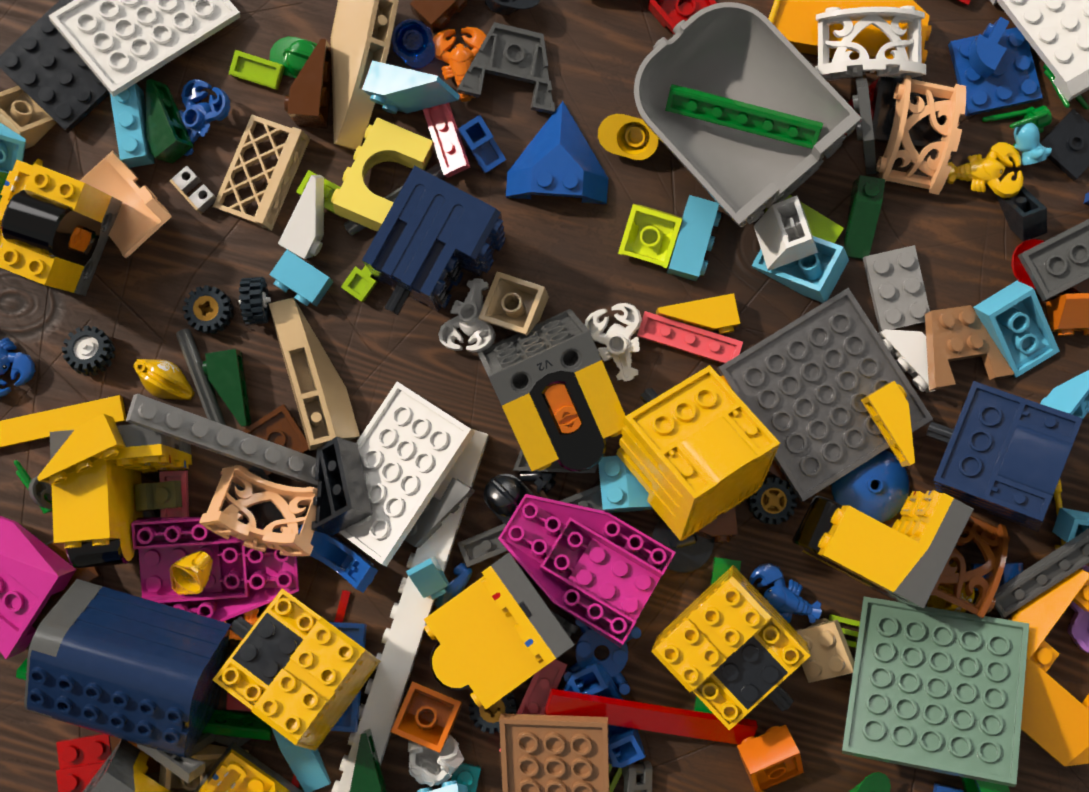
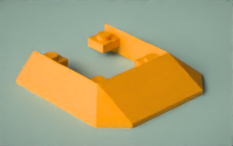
[1008,569,1089,766]

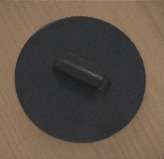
[652,519,714,572]

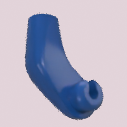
[434,563,473,609]

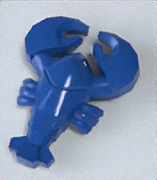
[179,79,230,156]
[0,338,35,398]
[749,563,822,623]

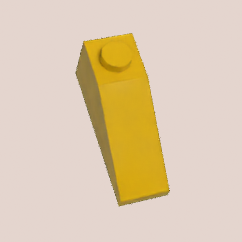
[656,293,740,335]
[861,381,915,467]

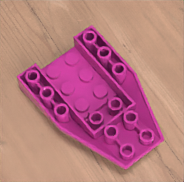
[498,494,676,648]
[0,516,77,659]
[131,517,299,622]

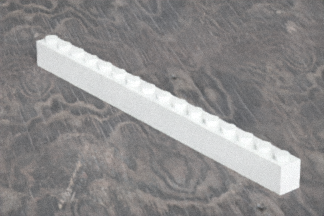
[332,428,489,792]

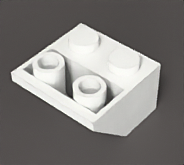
[754,195,818,271]

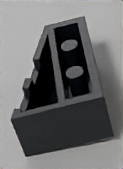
[311,437,373,535]

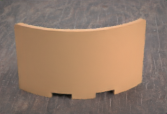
[79,150,172,258]

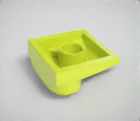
[618,204,682,268]

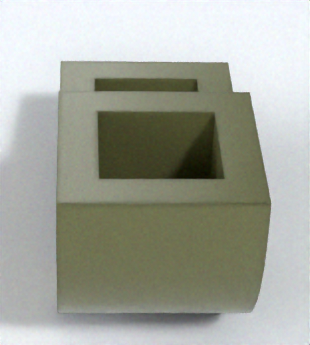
[134,481,182,512]

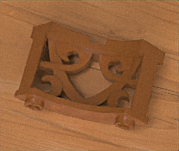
[931,515,1010,618]

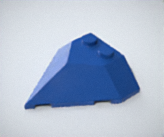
[506,101,608,204]
[563,663,646,768]

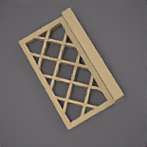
[213,115,310,231]

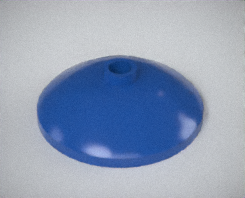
[831,450,909,523]

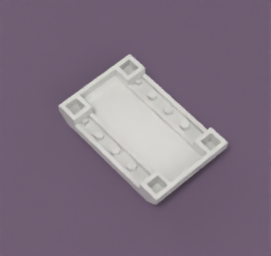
[990,0,1089,101]

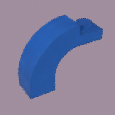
[298,524,378,593]

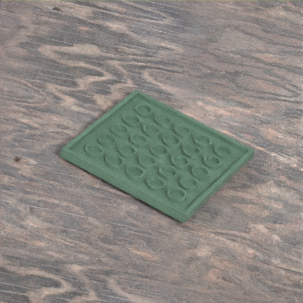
[842,596,1029,787]

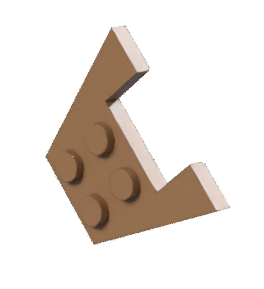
[925,305,1014,391]

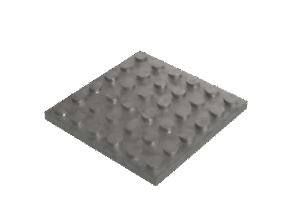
[717,288,933,502]

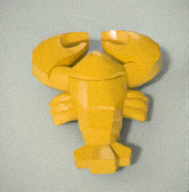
[947,142,1024,198]

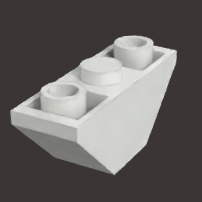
[878,329,935,393]

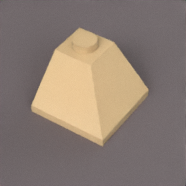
[478,271,549,336]

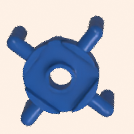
[564,618,641,695]

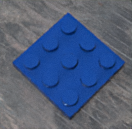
[948,27,1043,116]

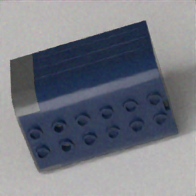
[24,579,231,758]

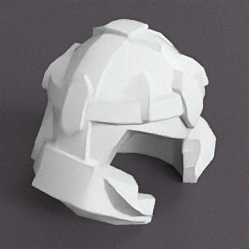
[408,735,464,787]

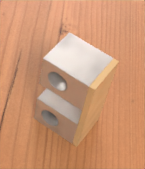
[170,166,216,214]

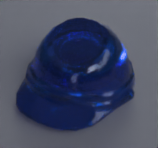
[392,19,436,68]

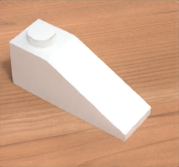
[278,175,324,259]

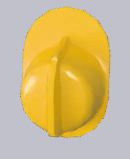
[598,114,659,160]

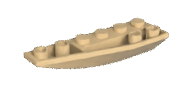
[331,0,399,151]
[268,297,360,451]

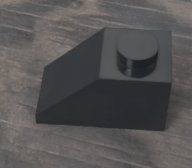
[996,186,1047,242]

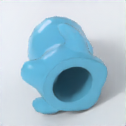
[1014,122,1052,165]

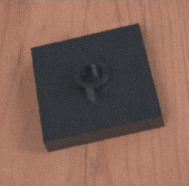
[1040,109,1089,181]

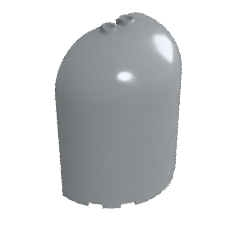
[634,2,862,227]

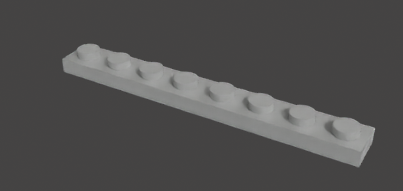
[126,394,318,488]

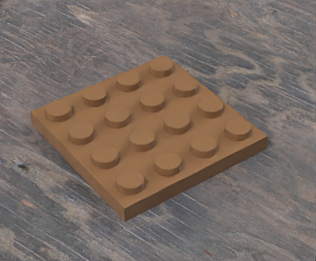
[499,713,610,792]

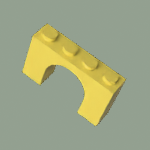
[331,117,433,232]

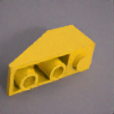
[37,414,126,485]

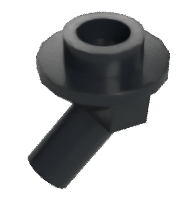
[520,471,557,494]

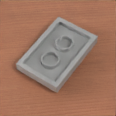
[863,245,930,332]

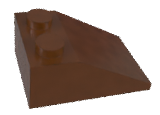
[284,39,332,129]

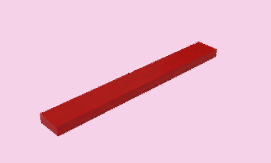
[545,689,758,745]

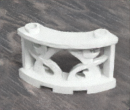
[815,6,926,81]

